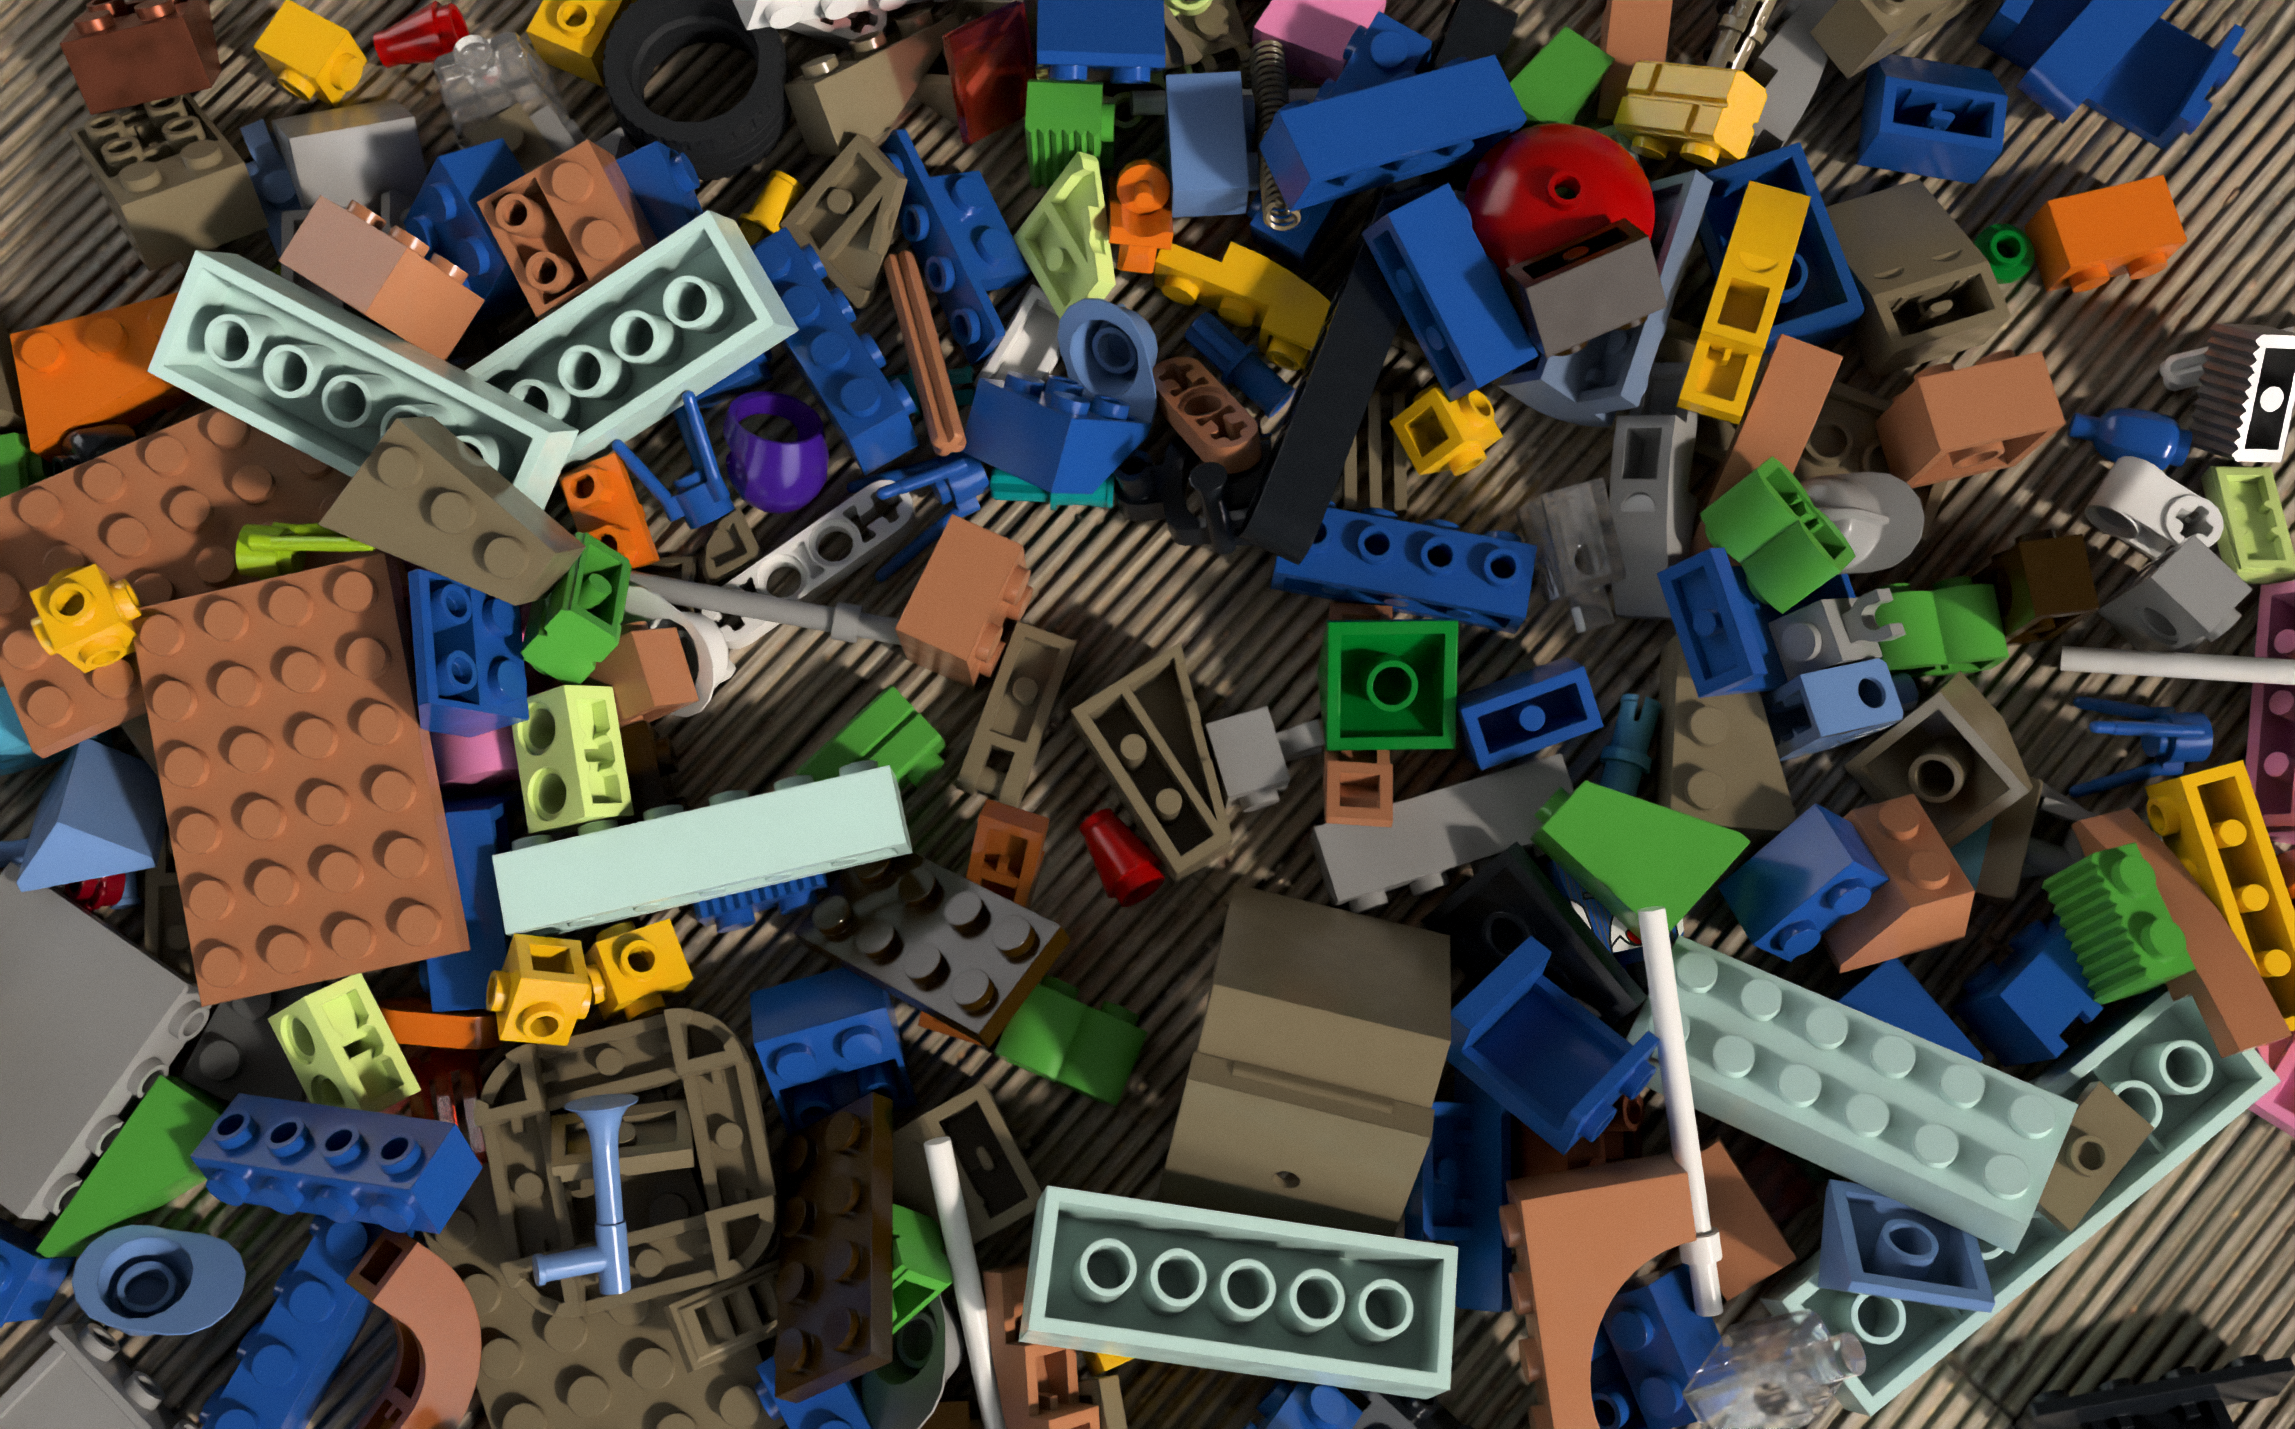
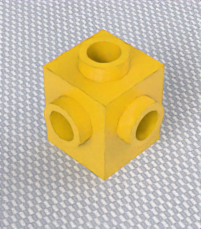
[1390,382,1503,476]
[29,563,143,673]
[584,918,693,1022]
[486,933,592,1046]

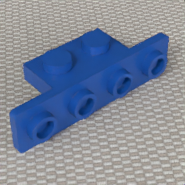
[880,129,1030,365]
[1404,1067,1512,1312]

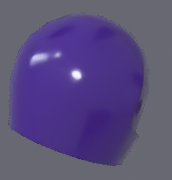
[723,391,829,514]

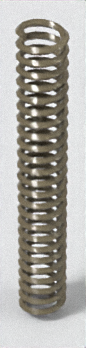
[1249,40,1301,231]

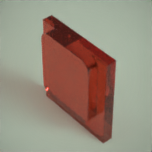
[942,0,1037,145]

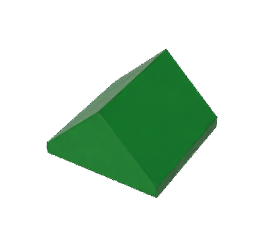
[1317,619,1458,751]

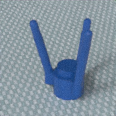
[612,390,735,530]
[846,452,990,582]
[2069,696,2213,798]

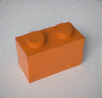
[2024,174,2187,293]

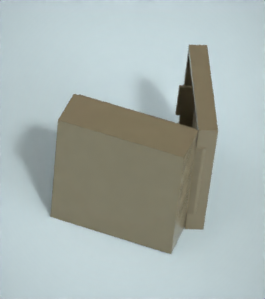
[1156,884,1451,1237]

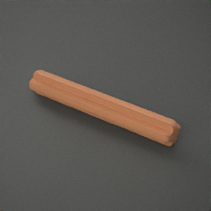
[883,250,967,456]

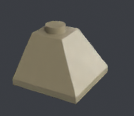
[1844,671,2033,849]

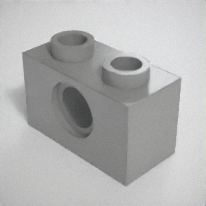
[2097,534,2253,653]

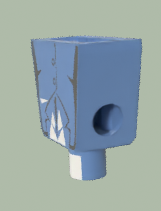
[1761,658,1918,763]

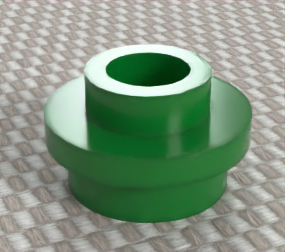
[1973,224,2034,284]

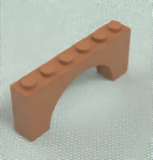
[1499,1153,1697,1429]

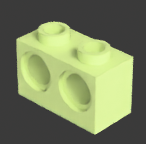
[511,685,634,834]
[268,973,421,1112]

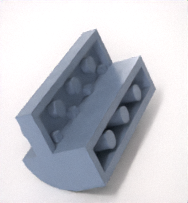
[1499,169,1713,427]

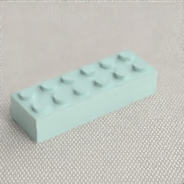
[465,210,799,488]
[147,250,579,510]
[1626,935,2079,1254]
[1018,1185,1458,1399]

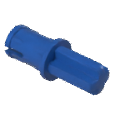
[1185,312,1295,418]

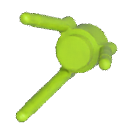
[235,522,376,581]

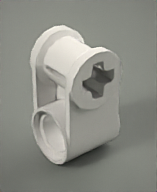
[2084,456,2224,560]

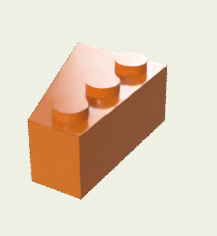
[10,292,195,464]

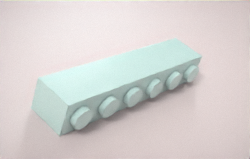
[492,760,913,937]

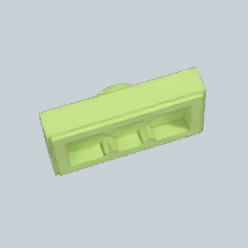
[2201,466,2295,584]

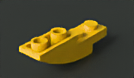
[1676,180,1811,425]
[1154,241,1331,371]

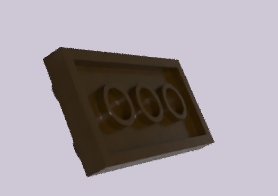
[794,853,1071,1048]
[774,1092,893,1404]

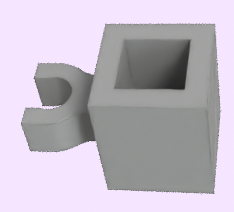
[1768,588,1906,681]
[1204,706,1325,812]

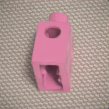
[1251,0,1387,85]

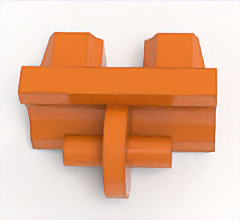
[1107,159,1174,274]
[558,452,660,571]

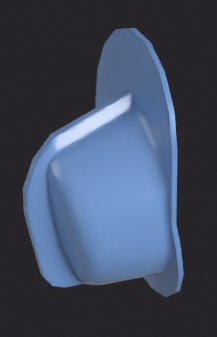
[1057,298,1158,425]
[71,1225,246,1336]

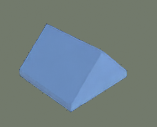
[16,739,167,892]
[1818,1179,1995,1313]

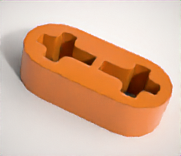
[378,997,503,1050]

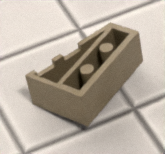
[318,416,586,606]
[1654,633,1797,844]
[1071,642,1233,885]

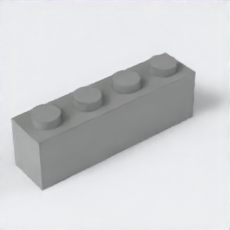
[1309,753,1574,914]

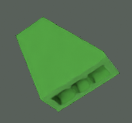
[1454,26,1615,190]
[1530,780,1751,941]

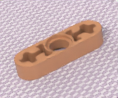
[1152,357,1262,474]

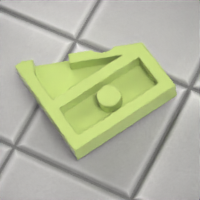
[1013,151,1116,319]

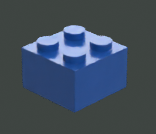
[403,138,530,327]

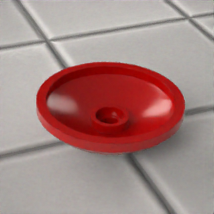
[1464,123,1655,292]

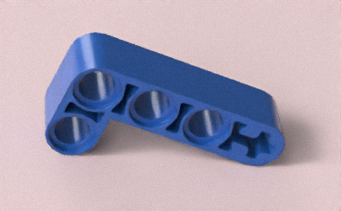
[2016,0,2175,124]

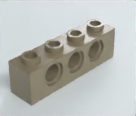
[1810,0,1982,79]

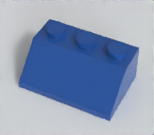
[1697,142,1865,353]

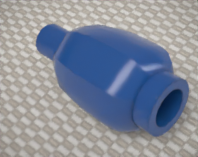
[2067,407,2192,470]

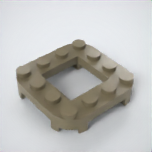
[474,1008,782,1318]

